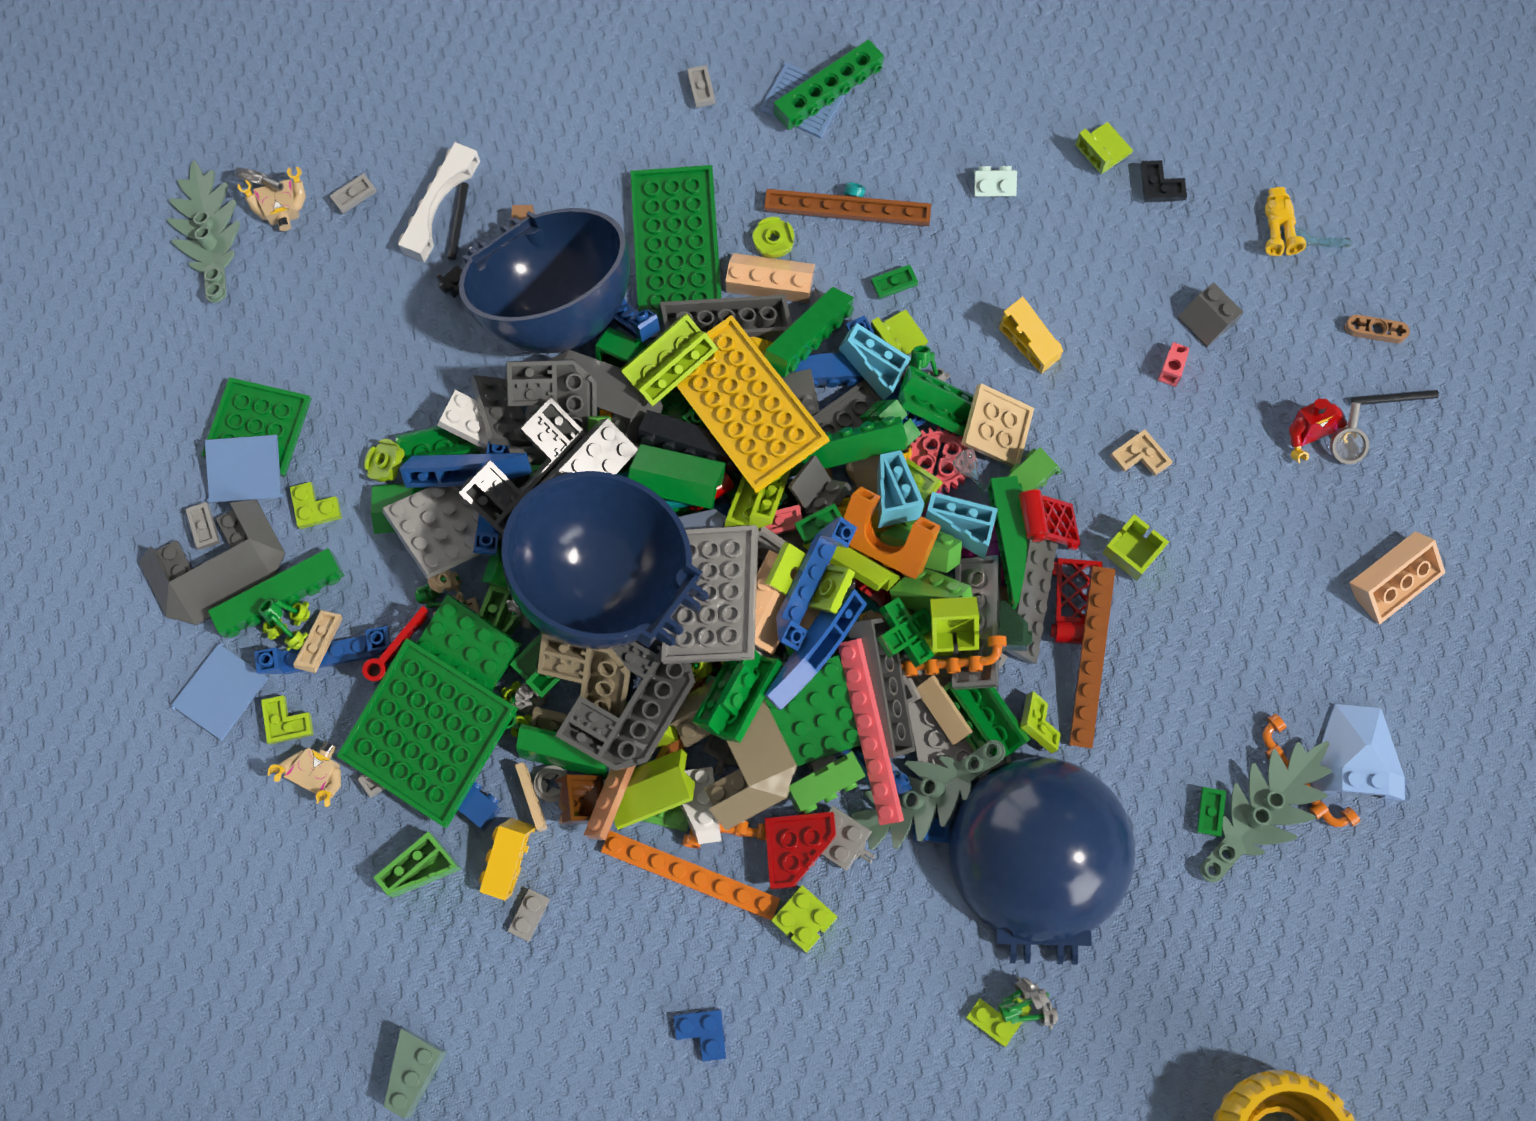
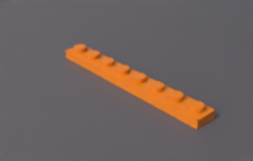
[601,831,781,920]

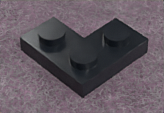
[1140,160,1187,202]

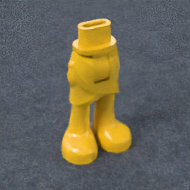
[1265,187,1306,256]

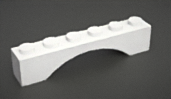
[398,142,480,263]

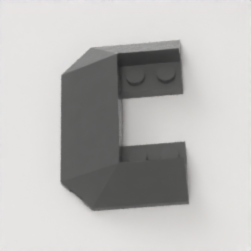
[525,350,663,457]
[505,359,597,489]
[458,397,586,537]
[139,499,286,625]
[555,638,695,771]

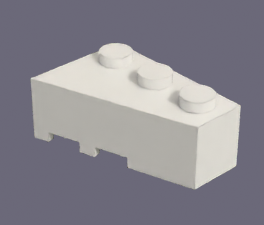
[680,767,721,844]

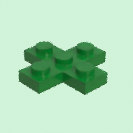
[876,597,935,668]

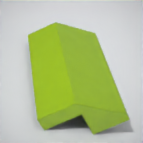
[620,313,718,406]
[724,468,792,529]
[803,542,900,591]
[613,749,695,830]

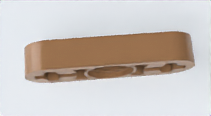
[1344,315,1410,344]

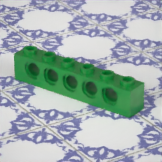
[773,39,884,131]

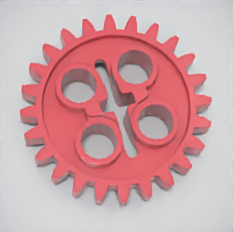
[905,426,975,493]

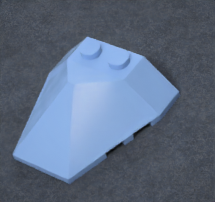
[1311,704,1405,801]

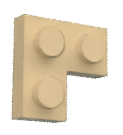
[1110,429,1173,477]

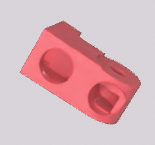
[1158,342,1189,387]

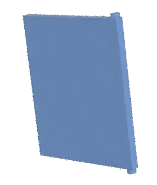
[759,63,849,138]
[205,435,284,503]
[171,642,269,741]

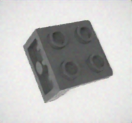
[788,456,851,516]

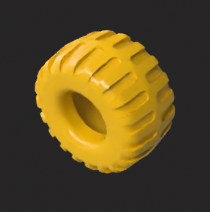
[1213,1070,1355,1121]

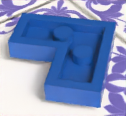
[674,1010,726,1062]

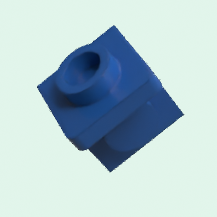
[912,818,949,844]

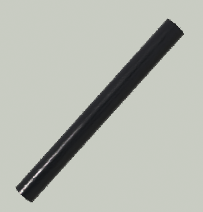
[447,182,469,260]
[1351,390,1439,405]

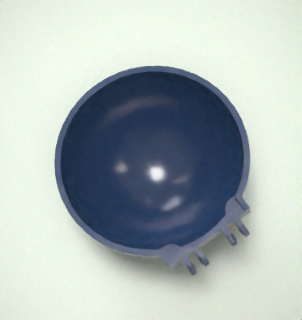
[459,208,630,353]
[502,471,709,649]
[949,757,1135,965]

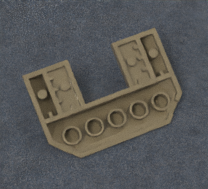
[531,633,630,732]
[670,679,797,830]

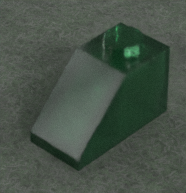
[1000,600,1032,651]

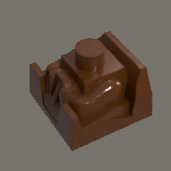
[555,775,603,825]

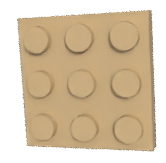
[961,384,1034,467]

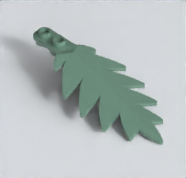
[167,161,240,303]
[851,740,1005,850]
[1200,741,1332,883]

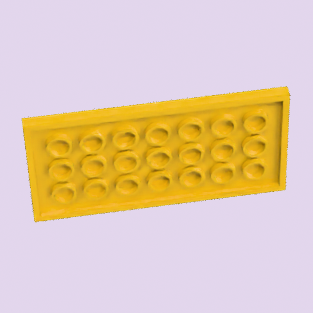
[676,315,830,493]

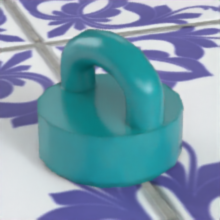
[843,182,866,197]

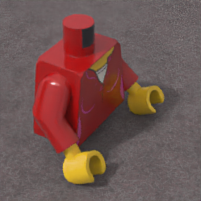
[1289,398,1356,463]

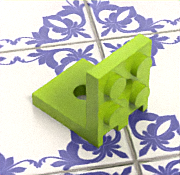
[765,542,855,614]

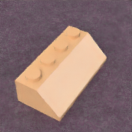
[726,253,815,304]
[1349,531,1445,625]
[755,550,796,656]

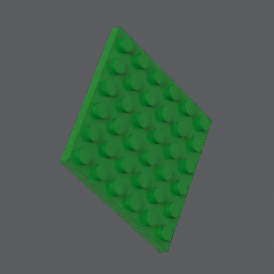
[337,638,518,828]

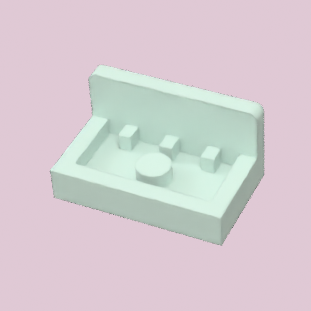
[973,166,1017,196]

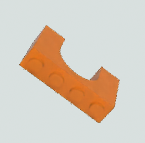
[844,487,941,579]

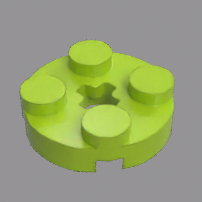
[753,217,794,258]
[364,439,405,482]

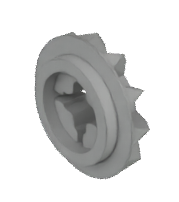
[515,682,550,714]
[534,766,568,802]

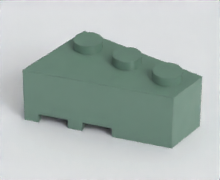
[384,1029,447,1119]

